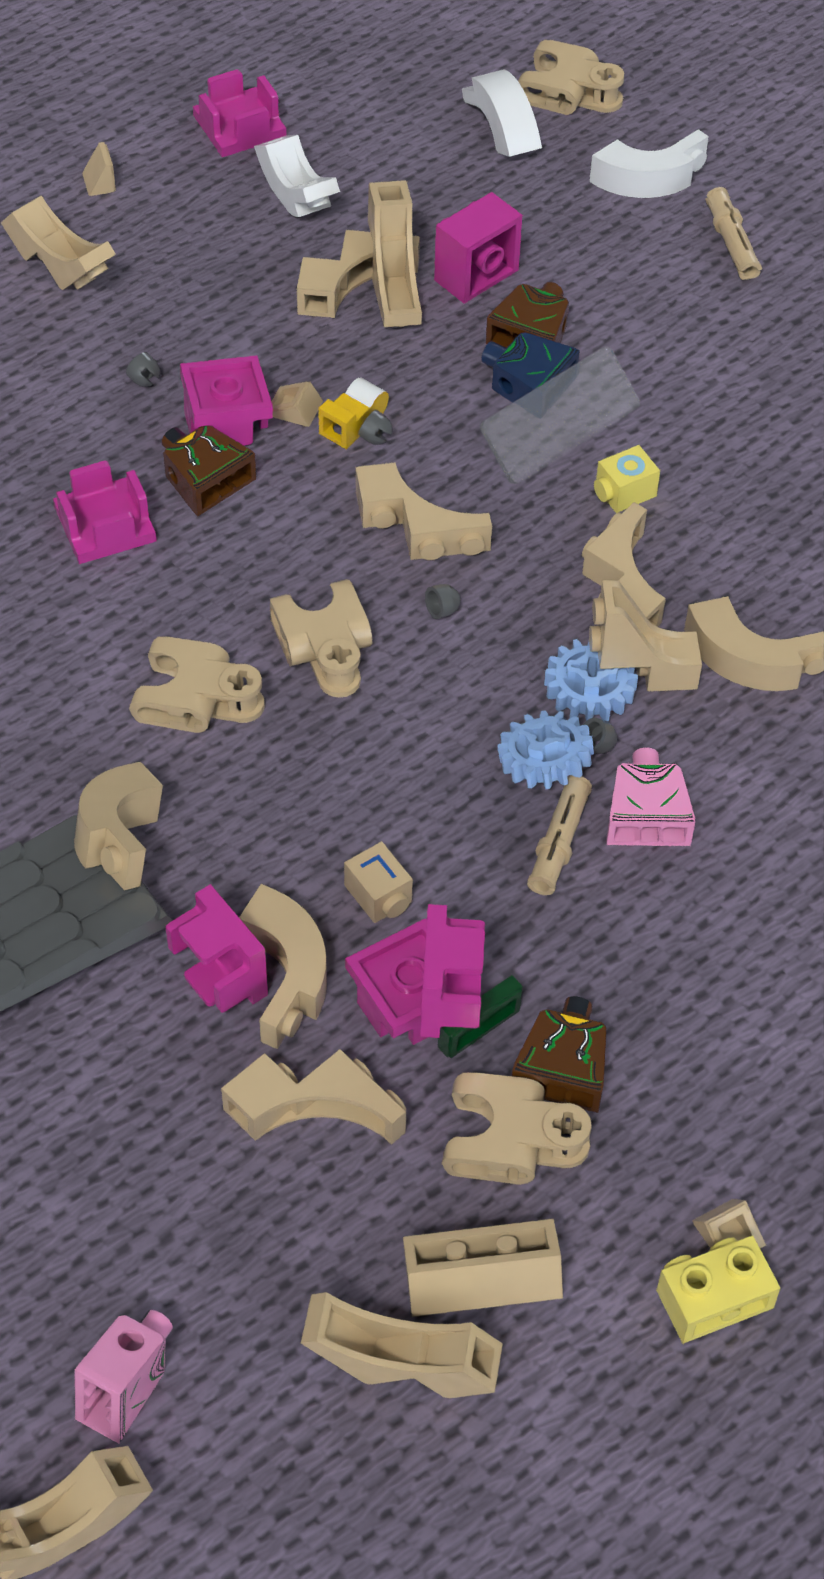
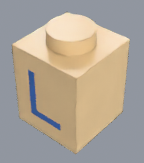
[344,841,413,924]

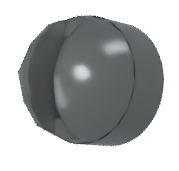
[126,352,160,387]
[358,410,393,445]
[425,584,461,619]
[583,718,617,754]

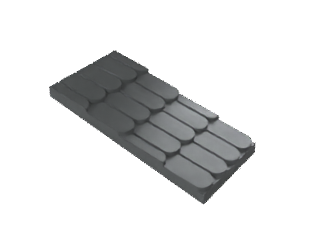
[0,815,173,1012]

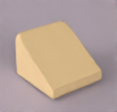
[83,142,116,196]
[271,382,323,427]
[692,1199,766,1248]

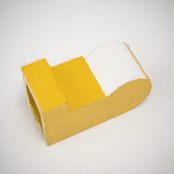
[318,378,389,450]

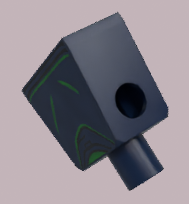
[481,332,580,420]

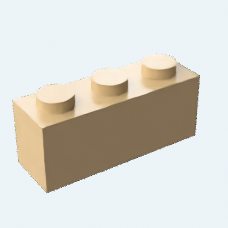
[403,1219,563,1317]

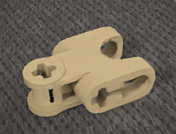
[518,40,624,115]
[270,579,372,698]
[129,637,265,733]
[442,1073,592,1185]

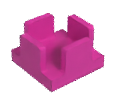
[193,69,286,158]
[180,355,273,446]
[53,461,157,564]
[166,884,268,1013]
[420,904,485,1038]
[345,918,428,1045]

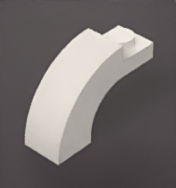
[462,70,542,157]
[590,129,709,198]
[254,135,340,217]

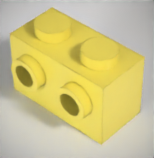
[656,1235,781,1344]

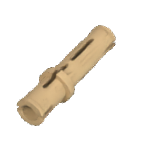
[705,187,762,280]
[527,775,592,895]

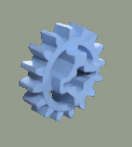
[544,639,638,721]
[498,711,594,789]

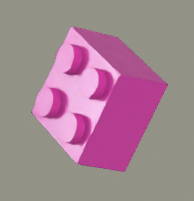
[434,192,522,304]

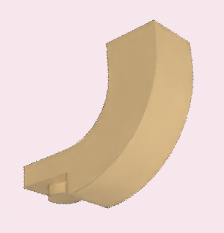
[684,596,824,691]
[74,762,163,890]
[239,884,327,1049]
[0,1446,153,1579]

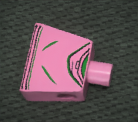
[606,748,695,846]
[75,1310,173,1444]

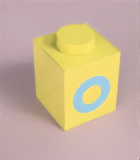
[594,445,660,513]

